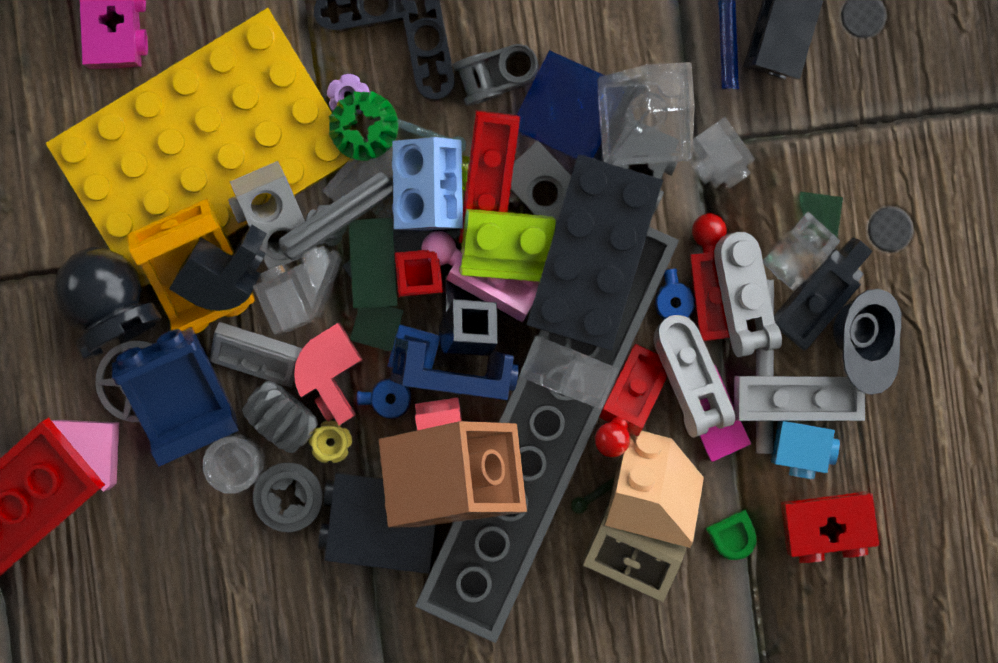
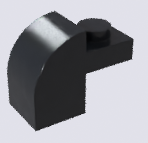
[169,224,267,311]
[439,272,497,356]

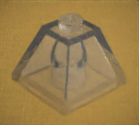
[597,62,695,165]

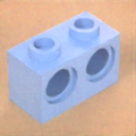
[392,137,463,231]

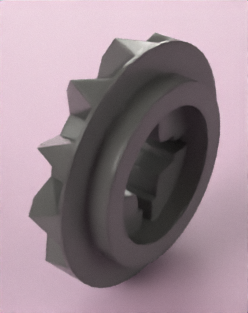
[253,462,323,532]

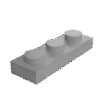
[734,376,865,421]

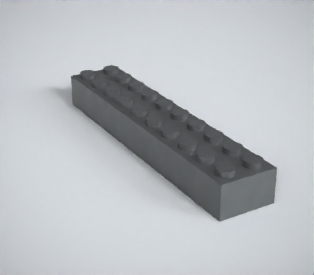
[415,227,679,643]

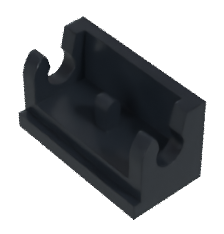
[743,0,823,80]

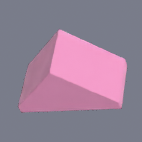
[52,420,119,492]

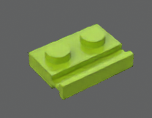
[459,209,556,282]

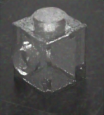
[686,117,755,188]
[763,212,840,291]

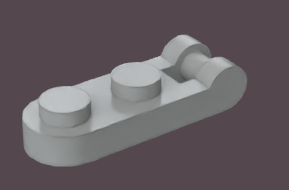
[714,232,782,357]
[653,315,735,438]

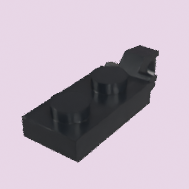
[774,237,873,351]

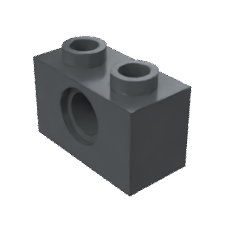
[509,140,571,229]

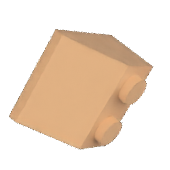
[605,431,704,548]

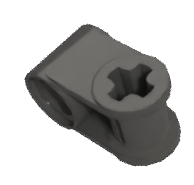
[452,44,539,106]

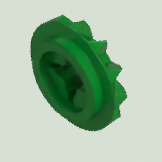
[329,91,399,161]

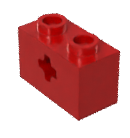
[781,491,879,563]

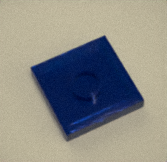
[517,50,628,160]

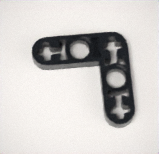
[314,0,455,101]

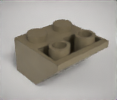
[581,496,687,602]

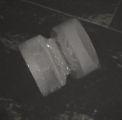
[203,434,265,494]

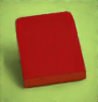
[395,250,443,297]

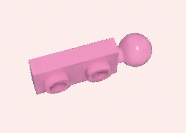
[421,231,539,322]

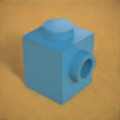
[771,421,840,479]

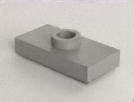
[209,322,302,388]

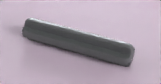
[278,172,393,261]

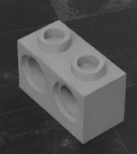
[228,161,317,272]

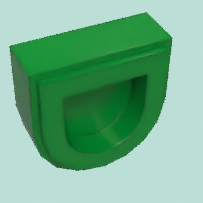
[705,509,757,560]

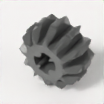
[242,381,318,453]

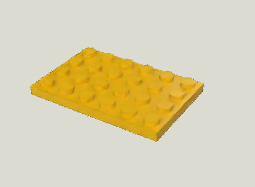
[46,8,354,290]

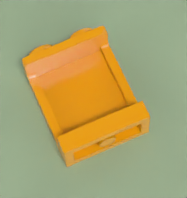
[127,198,255,334]

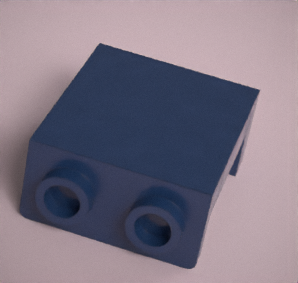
[112,327,239,467]
[390,338,518,400]

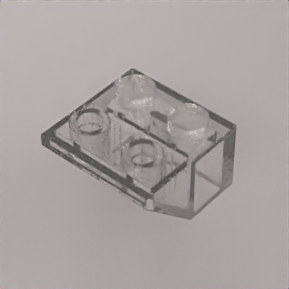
[253,246,344,335]

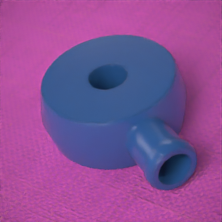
[655,269,695,320]
[357,378,411,419]

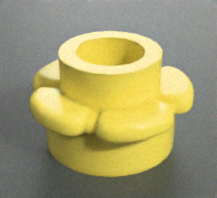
[309,420,352,463]

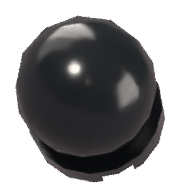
[53,247,162,359]

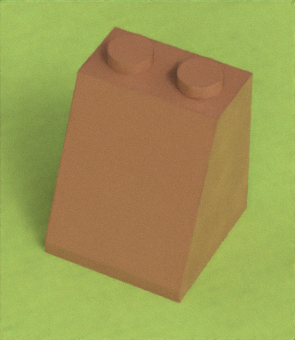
[379,421,527,527]

